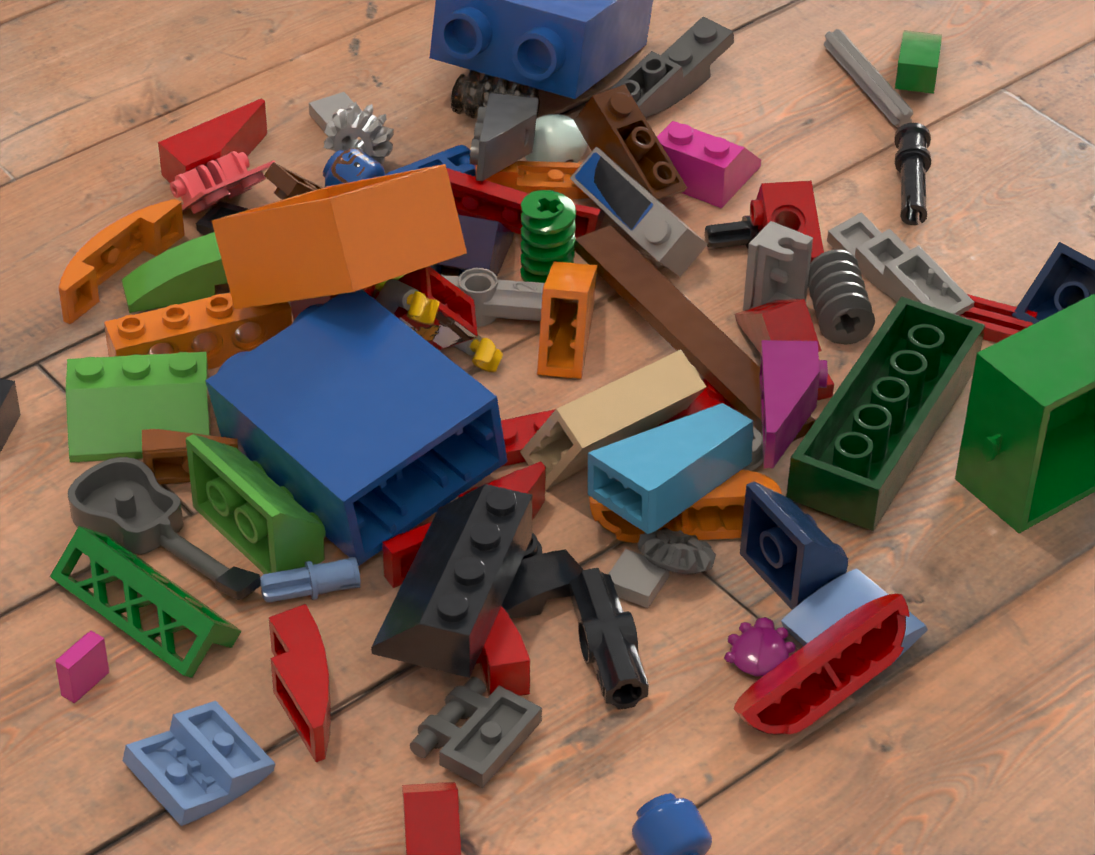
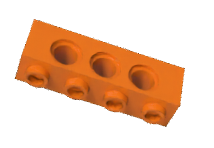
[104,293,292,370]

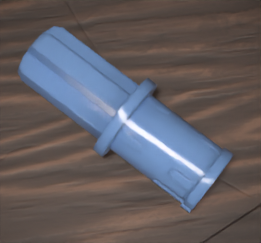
[260,557,361,603]

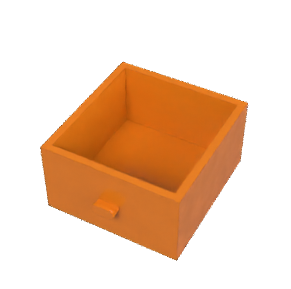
[212,164,467,309]

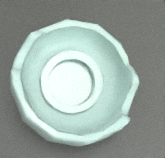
[525,114,588,163]

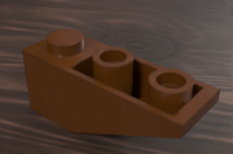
[574,84,687,201]

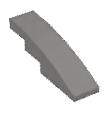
[827,212,974,316]

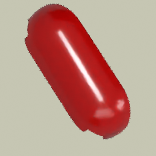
[734,594,909,735]

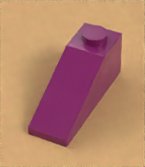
[759,340,828,468]

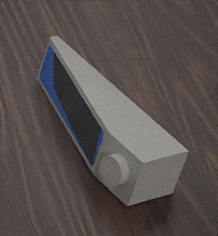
[570,147,708,277]

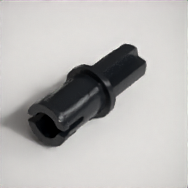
[704,215,759,249]

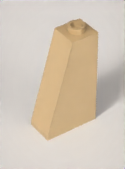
[520,349,706,490]

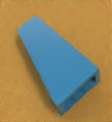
[588,403,754,534]

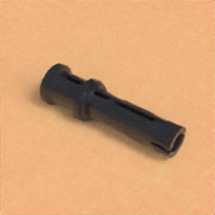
[894,123,932,226]

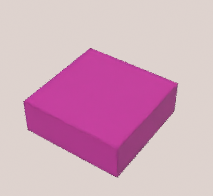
[55,631,109,703]

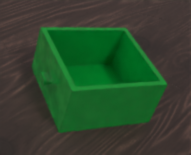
[955,294,1095,533]

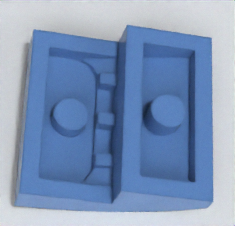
[781,568,928,664]
[123,701,275,826]

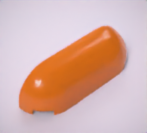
[589,469,782,543]

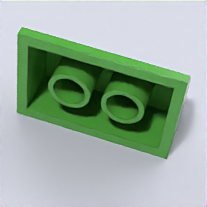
[66,352,211,462]
[186,434,326,574]

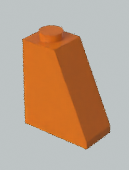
[537,261,597,379]

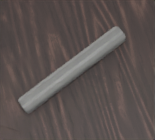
[824,29,913,128]

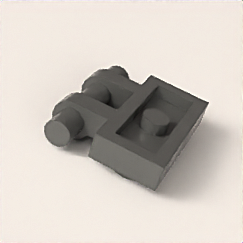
[409,677,542,788]

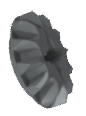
[638,527,716,574]

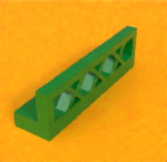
[50,526,241,678]

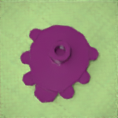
[724,617,796,676]

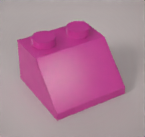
[657,121,761,208]

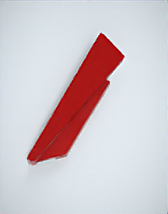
[404,165,605,238]

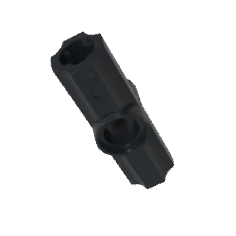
[569,568,649,710]

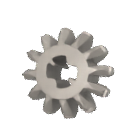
[323,102,394,165]

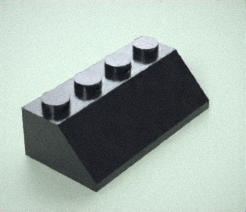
[371,484,532,678]

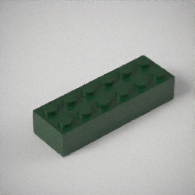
[786,296,985,531]

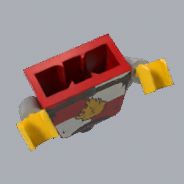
[374,266,503,372]

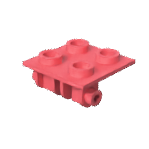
[170,151,275,214]

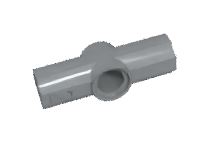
[442,268,545,327]

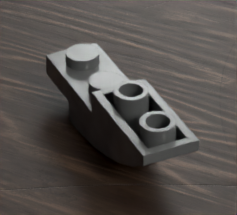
[611,16,734,117]

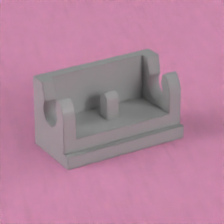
[743,221,813,311]

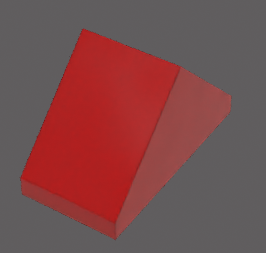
[402,782,461,855]

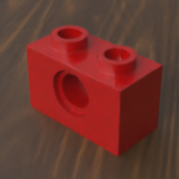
[750,180,824,264]

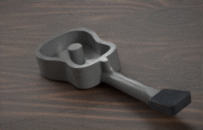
[68,457,261,600]

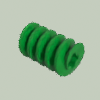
[520,190,576,283]

